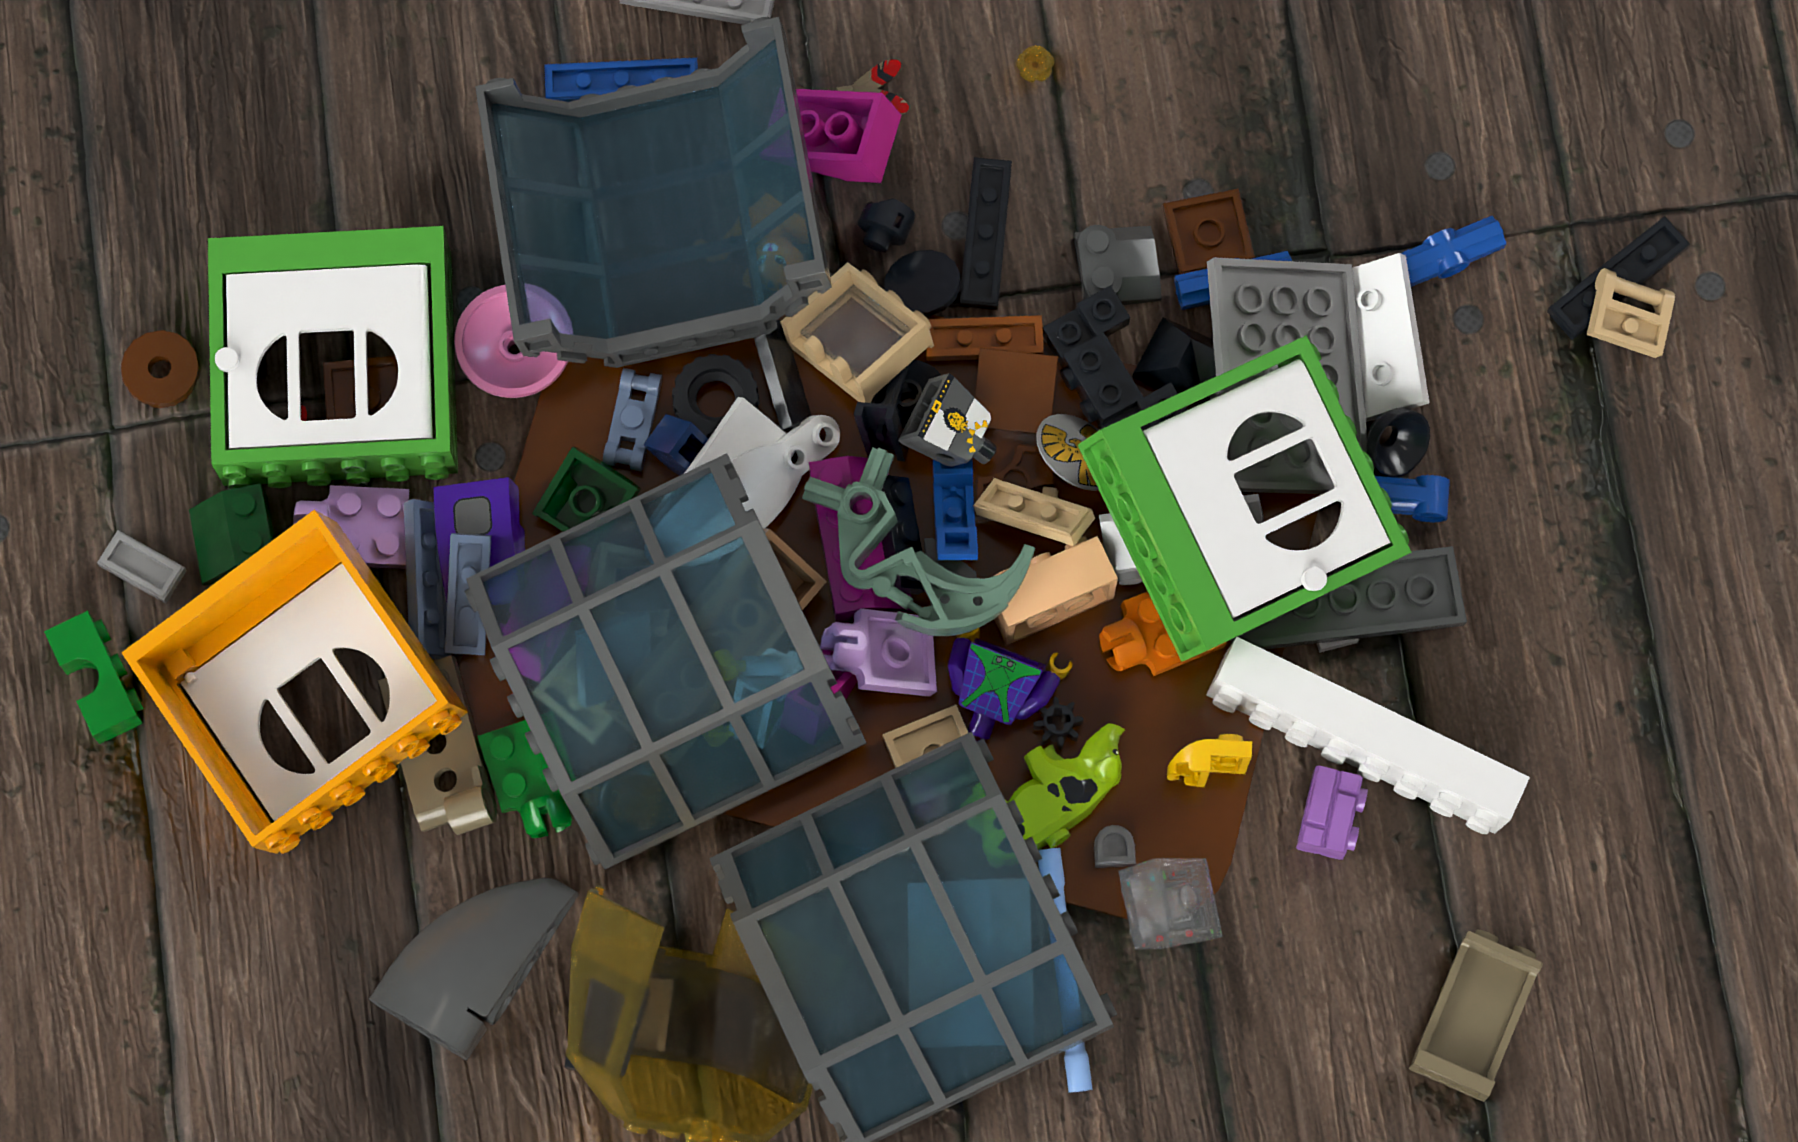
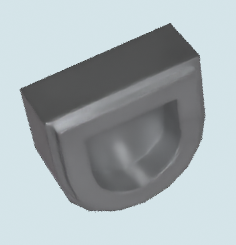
[1094,825,1136,868]

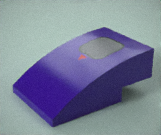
[433,477,526,608]

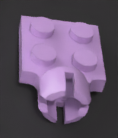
[293,485,409,569]
[820,609,937,697]

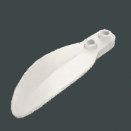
[645,415,840,566]

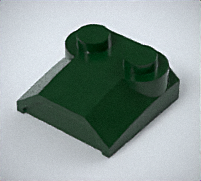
[532,447,641,556]

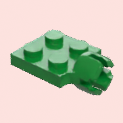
[477,711,576,838]

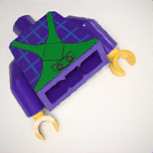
[947,627,1073,740]

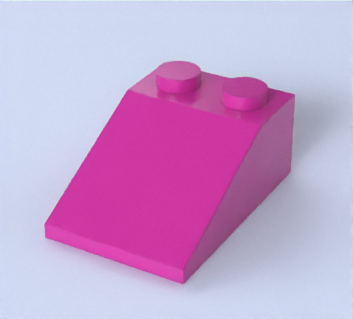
[762,88,902,183]

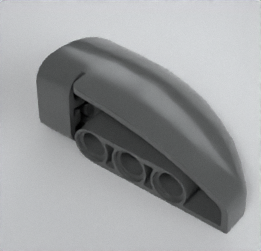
[369,877,579,1061]

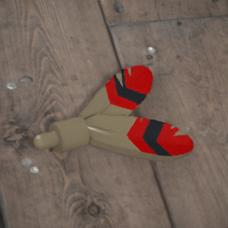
[836,59,909,115]

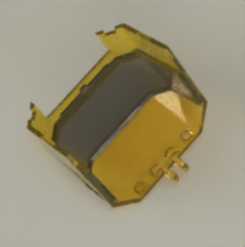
[565,885,852,1142]

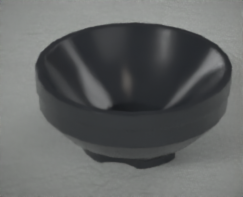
[1366,407,1430,478]

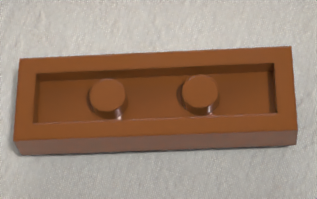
[926,315,1044,361]

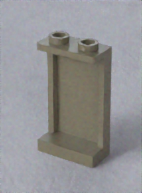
[1409,929,1543,1102]

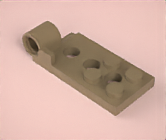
[378,655,497,835]

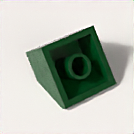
[189,483,275,586]

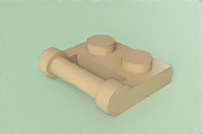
[1586,268,1675,358]

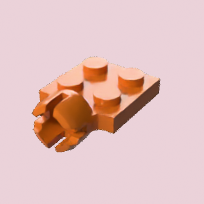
[1099,591,1227,676]

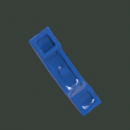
[933,459,978,560]

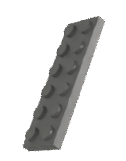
[1231,546,1467,650]

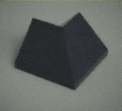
[1132,317,1216,406]

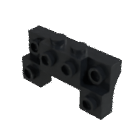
[1043,285,1188,431]

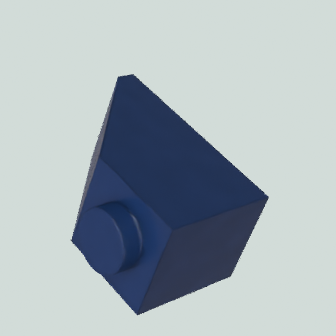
[643,414,708,476]

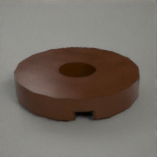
[121,330,201,408]

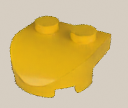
[1167,734,1252,787]

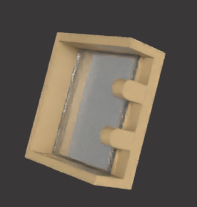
[780,262,934,403]

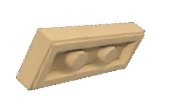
[973,478,1095,546]

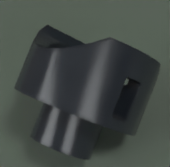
[858,198,915,253]

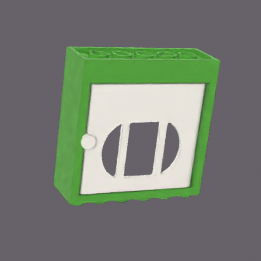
[208,226,458,489]
[1078,335,1411,662]

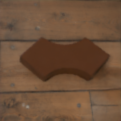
[974,444,1055,521]

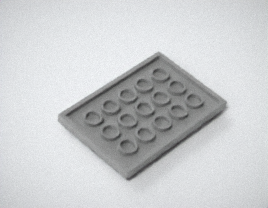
[1207,257,1367,494]

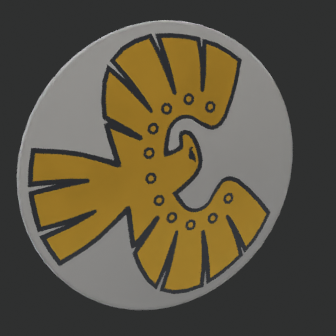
[1036,414,1099,491]

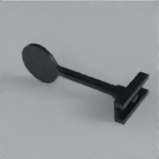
[854,250,961,462]

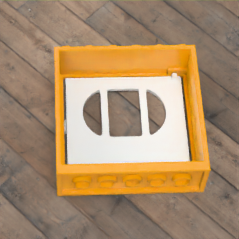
[121,509,468,854]

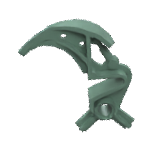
[802,447,1035,636]

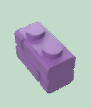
[1296,766,1368,860]

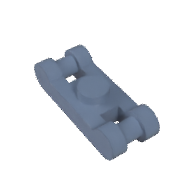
[603,368,662,472]

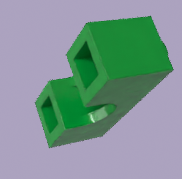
[44,611,144,744]

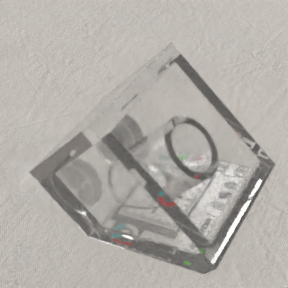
[1118,858,1223,950]

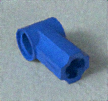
[1375,475,1450,523]

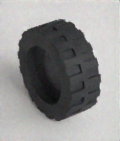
[672,353,759,439]

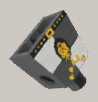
[898,373,997,467]

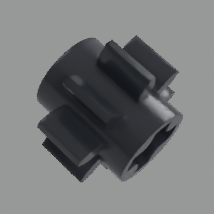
[1033,697,1083,750]

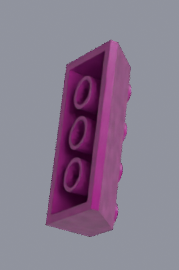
[808,456,914,623]

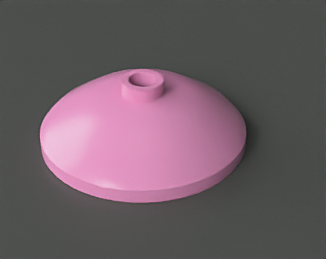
[454,285,572,398]

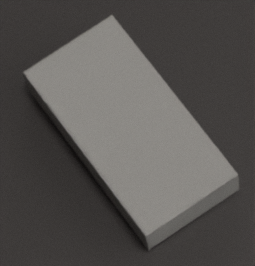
[97,530,187,603]

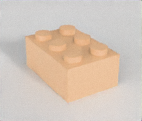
[994,536,1118,645]

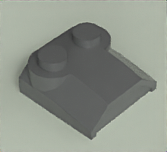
[1074,225,1162,305]

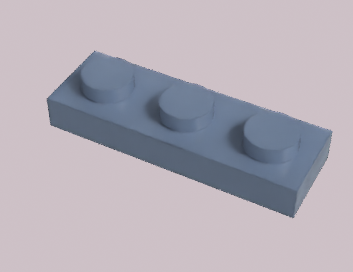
[445,533,491,655]

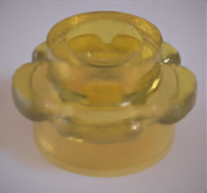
[1016,46,1054,82]

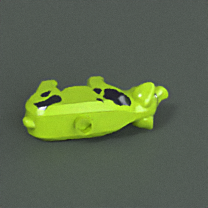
[963,723,1125,868]

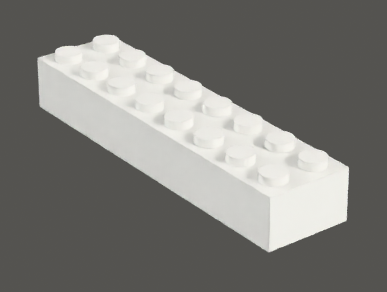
[1206,637,1530,834]

